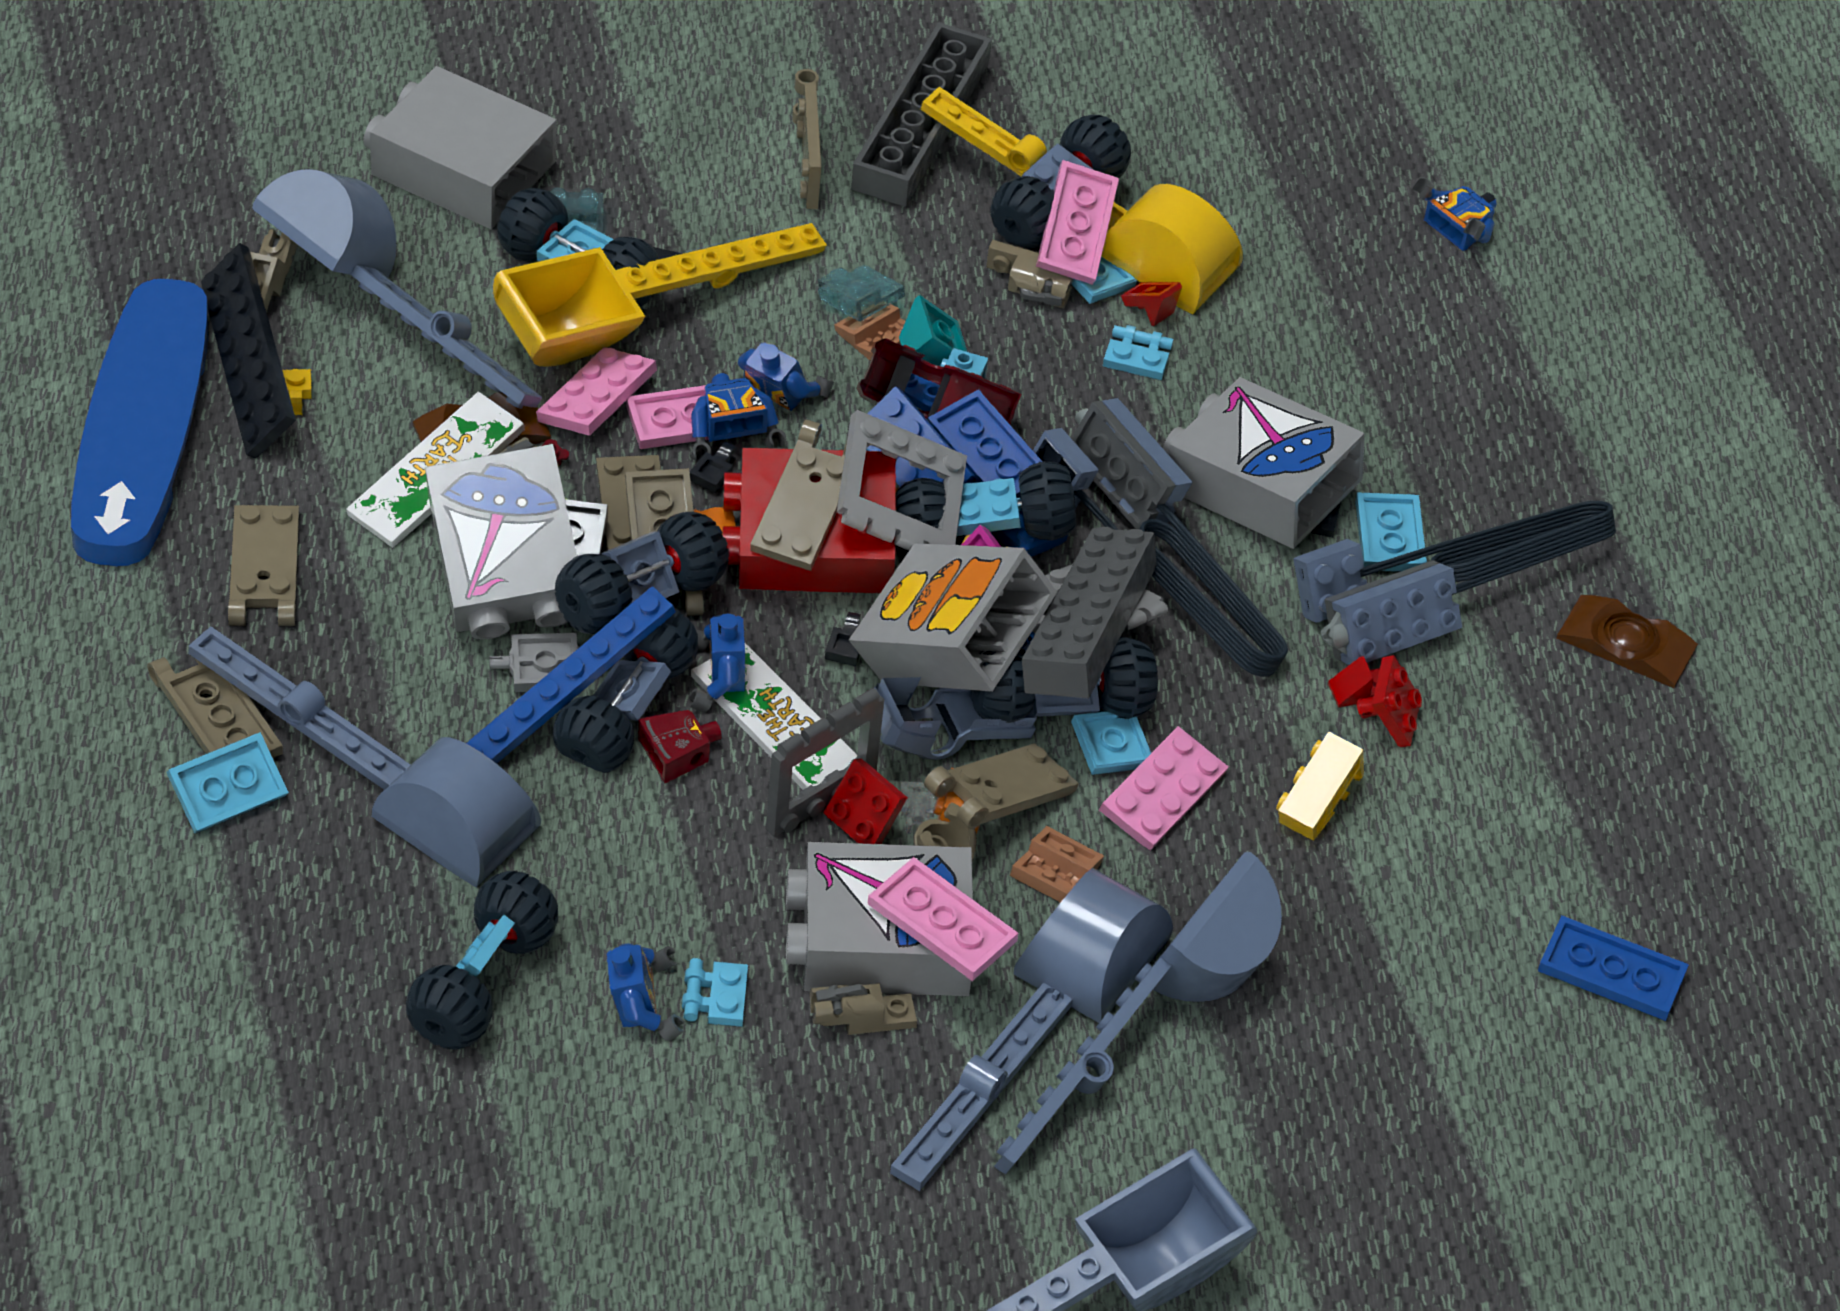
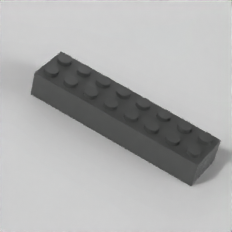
[851,22,992,207]
[1022,527,1157,698]

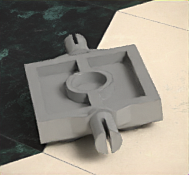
[489,633,579,692]

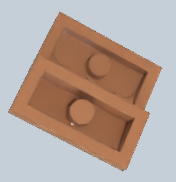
[834,299,905,360]
[1010,826,1104,903]

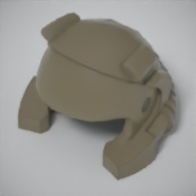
[913,802,977,861]

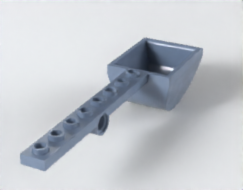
[253,169,542,409]
[188,626,541,887]
[994,852,1282,1174]
[890,868,1173,1191]
[987,1148,1257,1311]

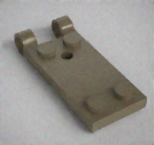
[792,69,821,209]
[750,419,847,571]
[596,455,661,551]
[625,468,703,616]
[228,505,299,626]
[147,657,283,758]
[924,743,1079,829]

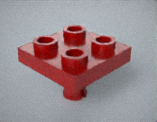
[1357,655,1422,747]
[824,758,908,844]

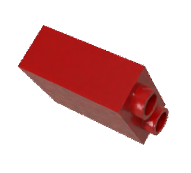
[723,448,896,593]

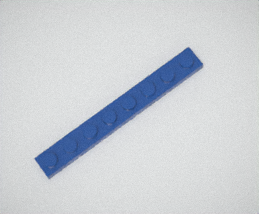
[466,586,676,764]

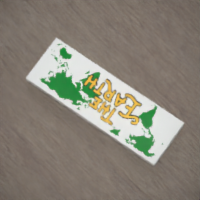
[346,392,525,548]
[691,643,857,790]

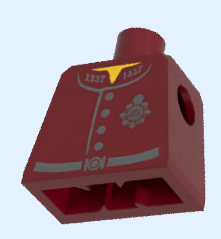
[638,710,722,783]

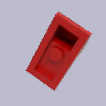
[1121,282,1182,326]
[1328,656,1380,707]

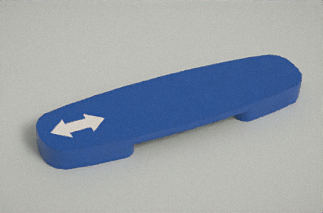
[71,279,208,566]

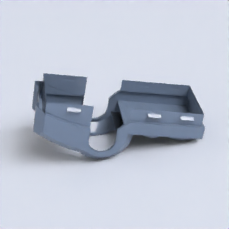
[874,677,1037,760]

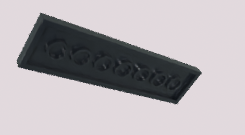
[201,243,296,458]

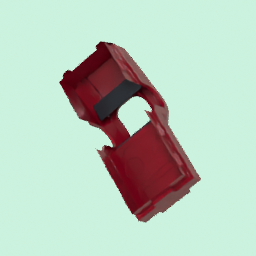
[856,338,1022,425]

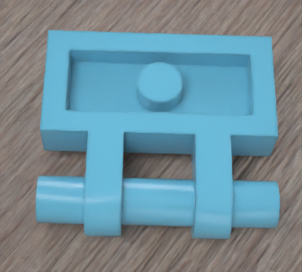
[1103,325,1174,380]
[682,958,748,1026]

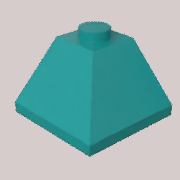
[899,295,967,366]

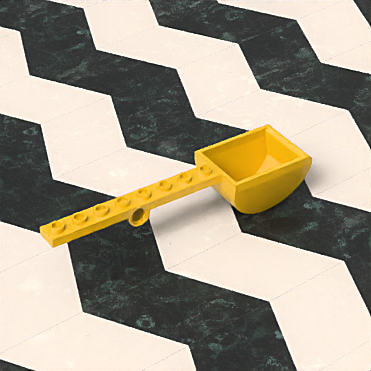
[920,87,1243,315]
[493,223,827,367]

